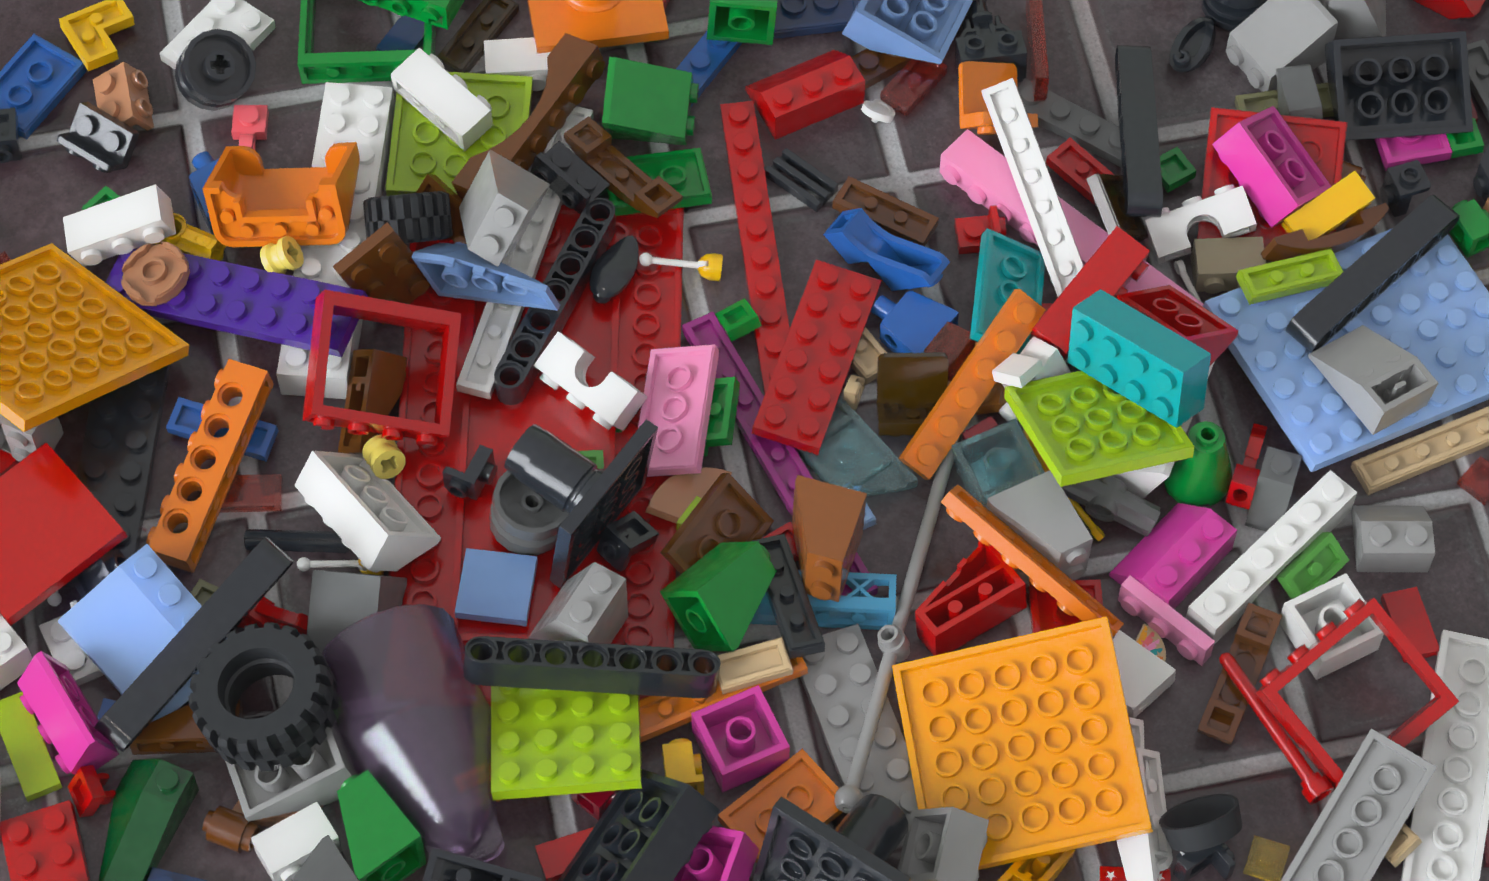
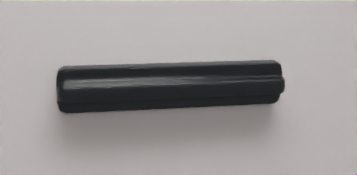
[244,529,349,553]

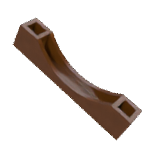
[451,33,606,199]

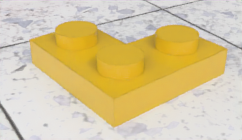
[59,0,135,71]

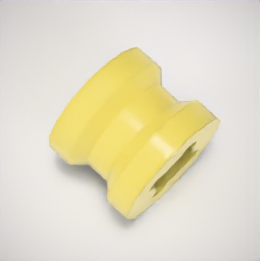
[260,236,304,274]
[362,434,405,479]

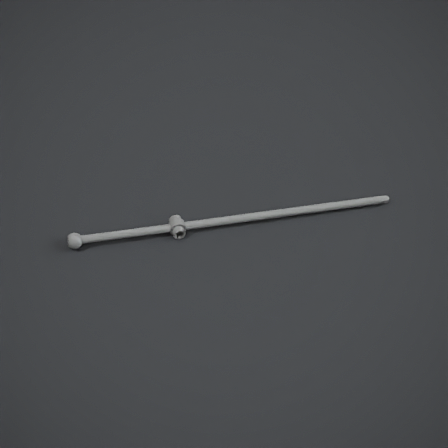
[834,341,977,813]

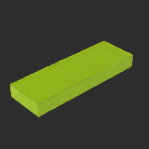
[1236,248,1343,305]
[0,692,63,802]

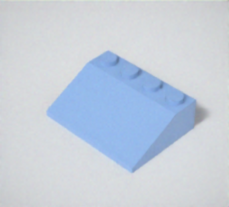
[58,544,227,722]

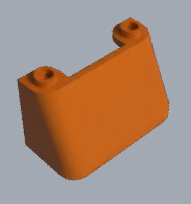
[202,142,360,247]

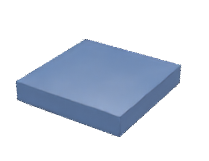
[454,548,538,626]

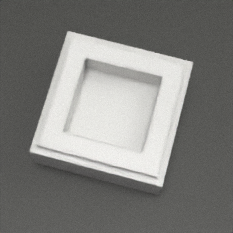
[992,353,1043,388]

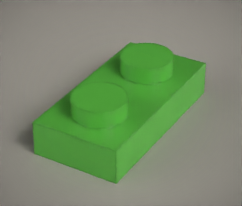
[1276,532,1349,599]

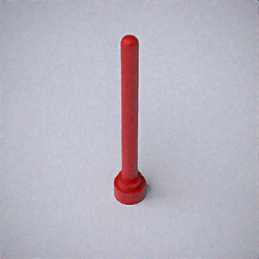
[1219,652,1334,805]

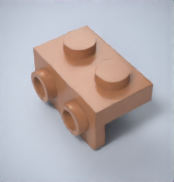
[93,62,154,131]

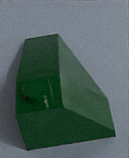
[99,759,199,881]

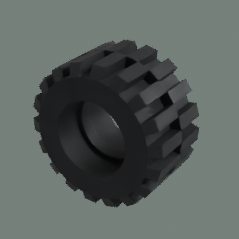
[363,191,453,243]

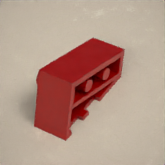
[915,541,1027,656]

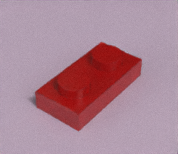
[1046,138,1114,205]

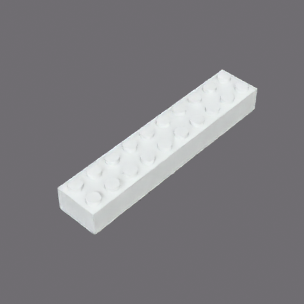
[277,82,395,399]

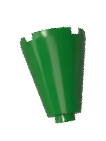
[1164,421,1233,506]

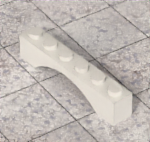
[1186,470,1358,644]

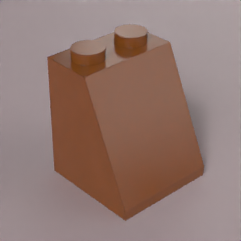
[792,475,867,602]

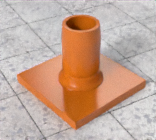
[527,0,669,54]

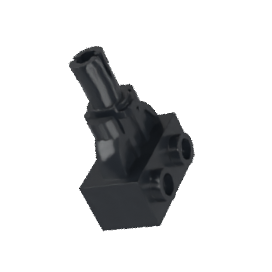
[955,0,1027,83]

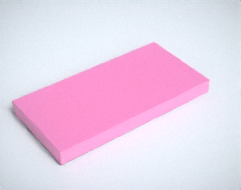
[638,344,719,477]

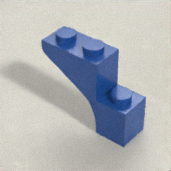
[823,208,950,291]

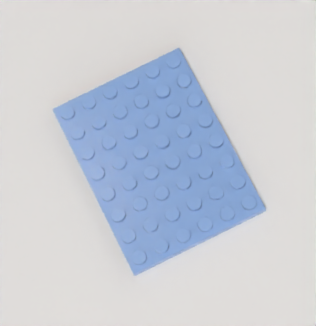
[1203,228,1489,472]

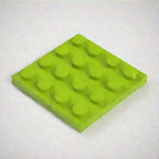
[386,72,533,196]
[1004,371,1194,487]
[491,686,642,800]

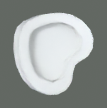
[861,99,895,123]

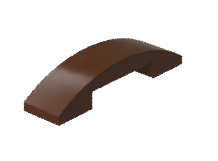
[564,116,683,218]
[1261,203,1389,262]
[1197,602,1282,745]

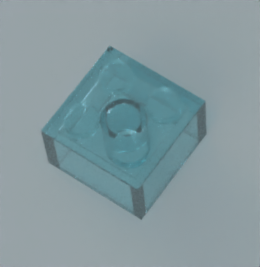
[951,418,1045,507]

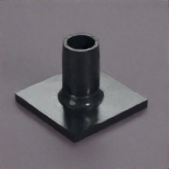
[504,419,658,589]
[752,794,911,881]

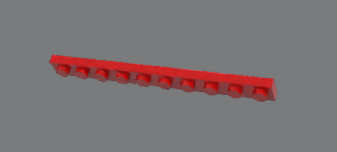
[720,101,790,395]

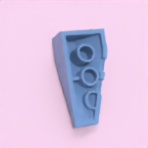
[411,242,560,311]

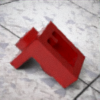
[954,205,1006,254]

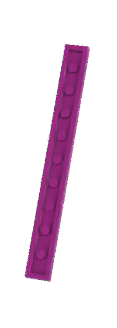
[682,311,878,597]

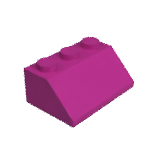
[1212,106,1332,228]
[1109,503,1237,609]
[17,651,119,775]

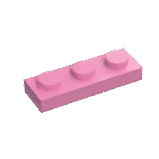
[1118,575,1215,666]

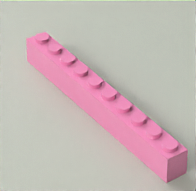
[939,129,1204,306]

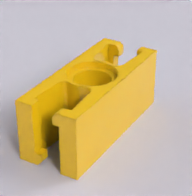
[1281,171,1375,241]

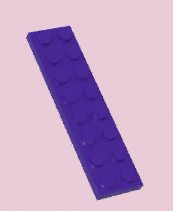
[105,247,368,357]

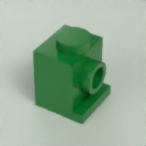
[1449,199,1489,258]

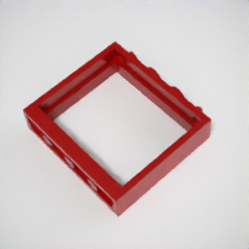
[302,289,461,446]
[1255,598,1459,790]

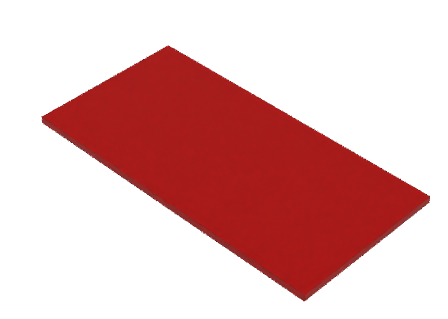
[380,205,684,706]

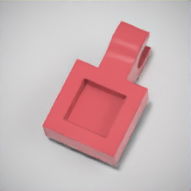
[231,105,269,150]

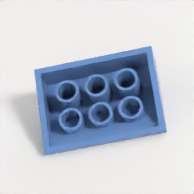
[842,0,973,64]

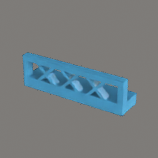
[750,570,897,630]

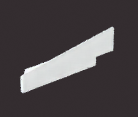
[1116,717,1173,881]

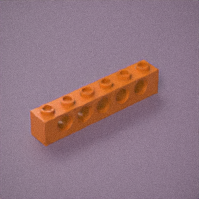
[146,359,274,573]

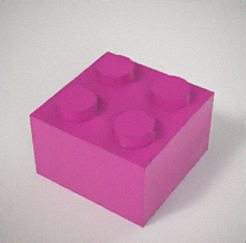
[691,685,790,793]
[673,826,759,881]

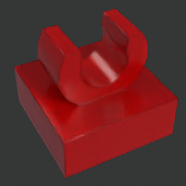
[67,765,116,818]

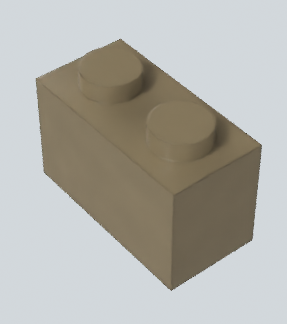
[1191,237,1266,294]

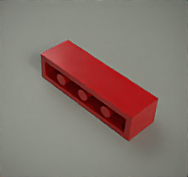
[1029,226,1150,361]

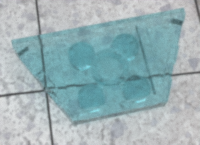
[798,396,918,497]

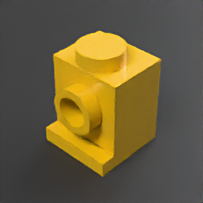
[662,738,704,795]

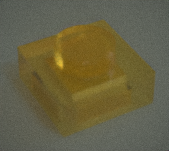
[1243,835,1290,881]

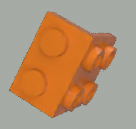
[958,61,1038,135]

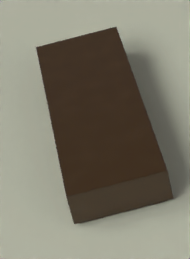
[437,0,519,73]

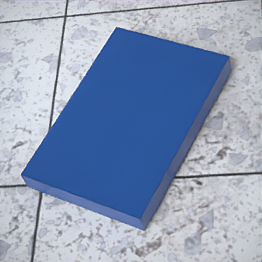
[0,34,87,140]

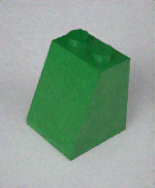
[707,0,777,45]
[602,57,699,146]
[660,541,776,652]
[337,769,427,881]

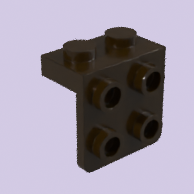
[876,352,948,437]

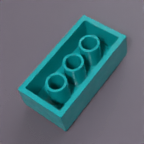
[1067,289,1211,428]

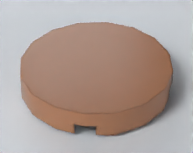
[121,242,190,306]

